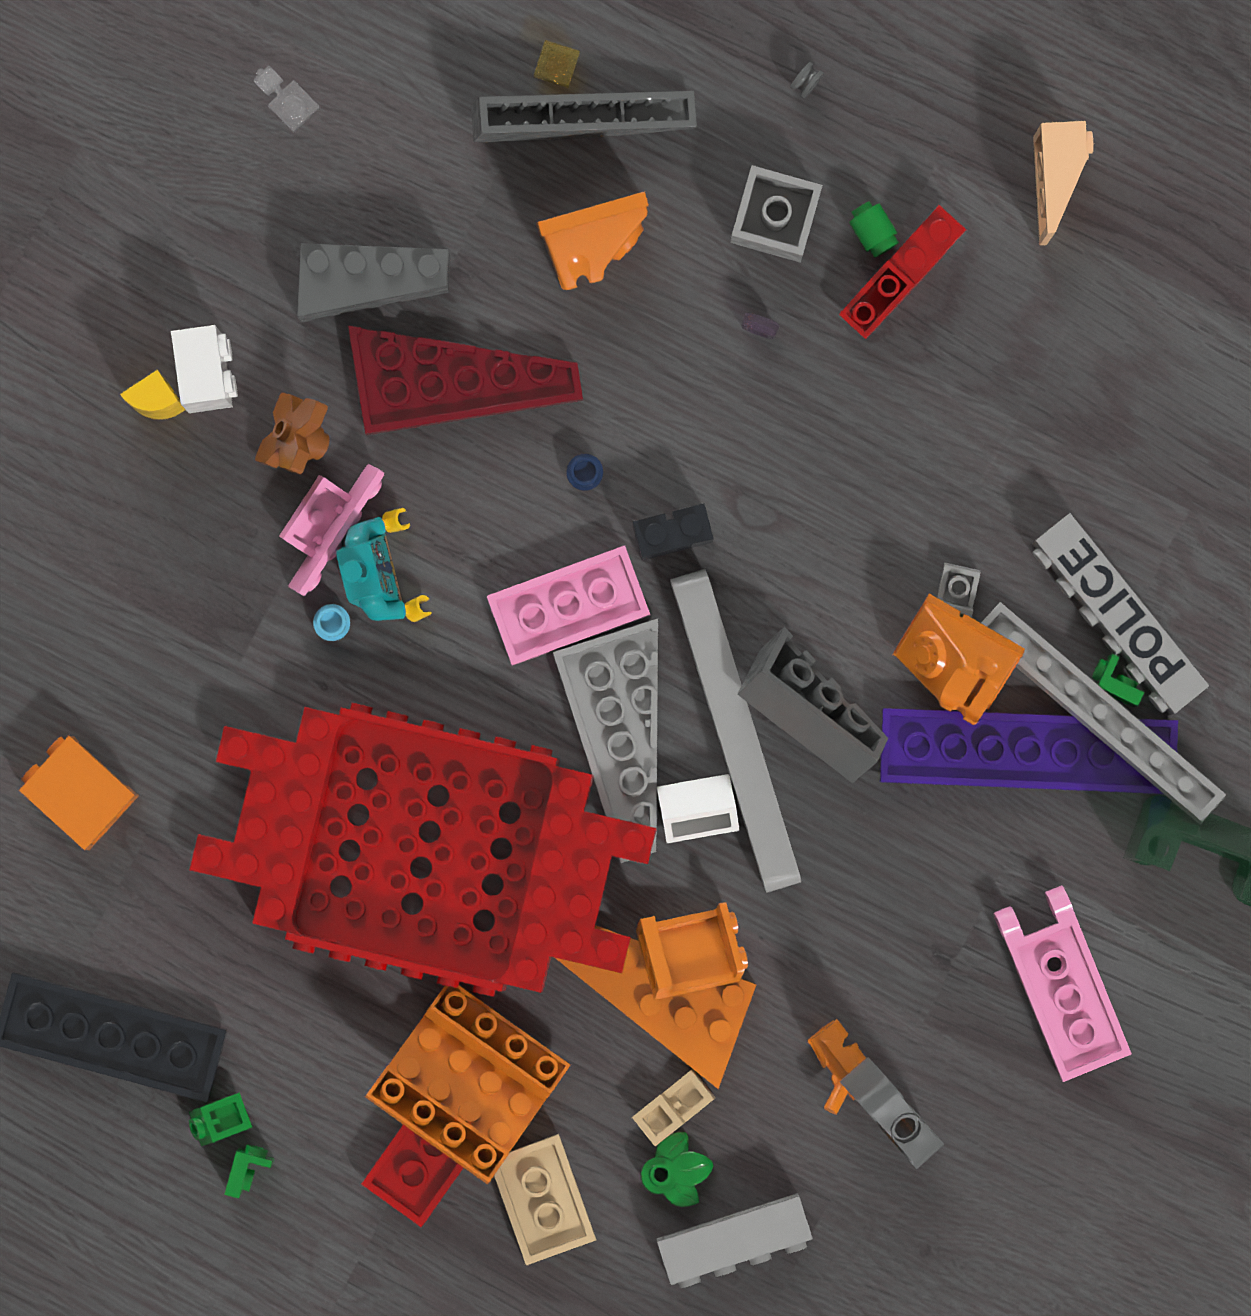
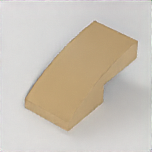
[632,1069,716,1146]

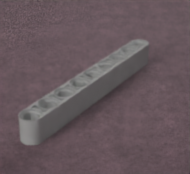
[670,569,802,893]

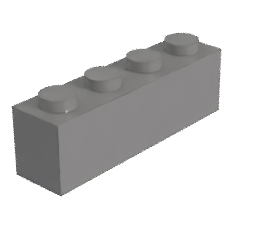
[657,1193,813,1288]

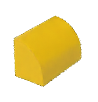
[120,370,186,419]

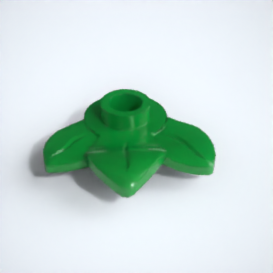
[641,1132,714,1207]

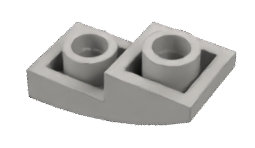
[937,563,981,618]

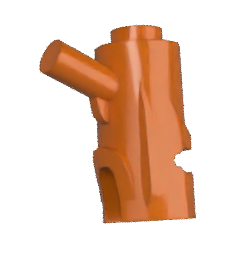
[808,1019,866,1115]

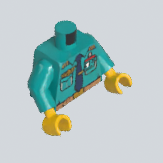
[336,508,432,622]

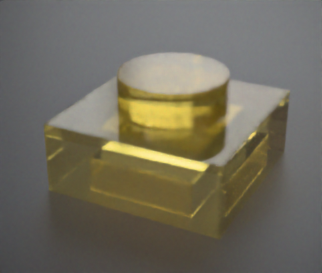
[534,40,580,88]

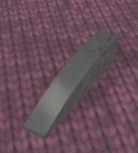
[471,91,697,142]

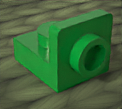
[1092,654,1144,708]
[189,1092,252,1146]
[224,1144,274,1199]

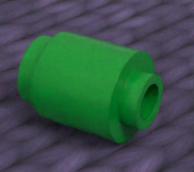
[849,201,899,258]

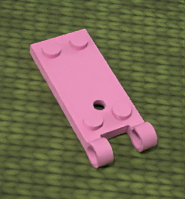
[993,885,1132,1082]

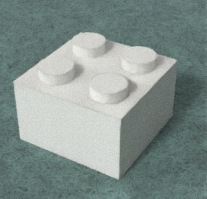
[171,325,238,413]

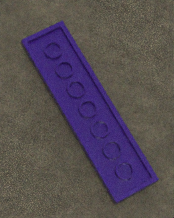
[879,708,1178,794]

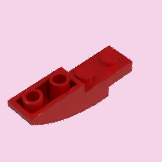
[839,205,967,339]

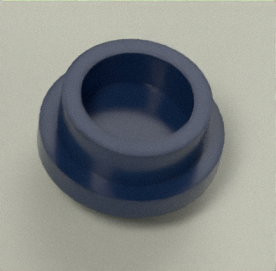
[567,454,603,491]

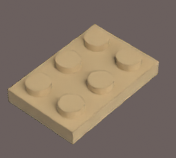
[494,1134,596,1265]

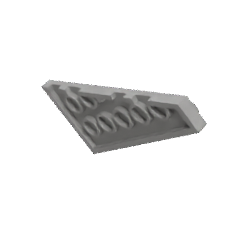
[553,619,658,863]

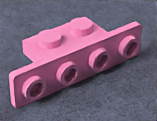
[279,464,384,596]

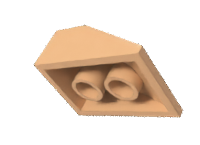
[1033,121,1093,245]

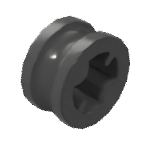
[790,62,825,99]

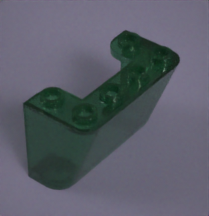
[1123,795,1251,907]

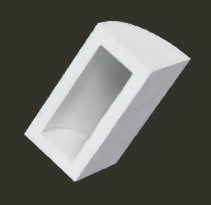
[657,774,739,843]

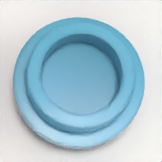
[313,604,351,641]

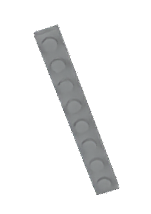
[981,602,1226,825]

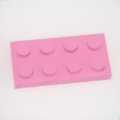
[487,545,650,666]

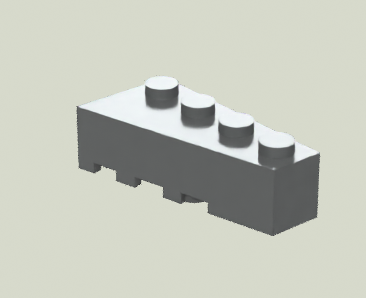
[297,243,450,323]
[737,626,888,783]

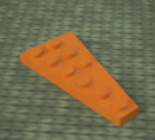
[554,925,756,1089]

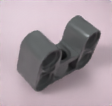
[840,1057,945,1169]

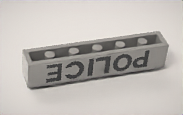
[1032,513,1209,715]

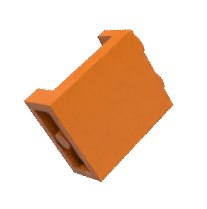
[19,735,139,850]
[636,902,748,1000]

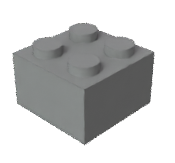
[730,165,823,263]

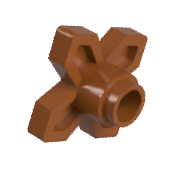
[255,393,330,474]

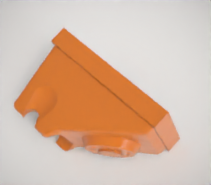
[536,191,649,290]
[892,593,1025,725]

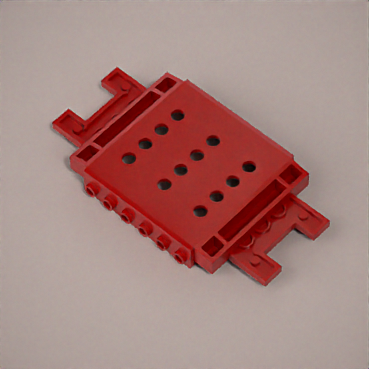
[189,703,657,997]

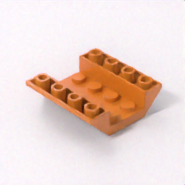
[365,986,570,1184]

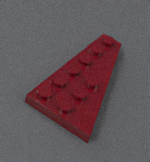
[348,325,583,435]

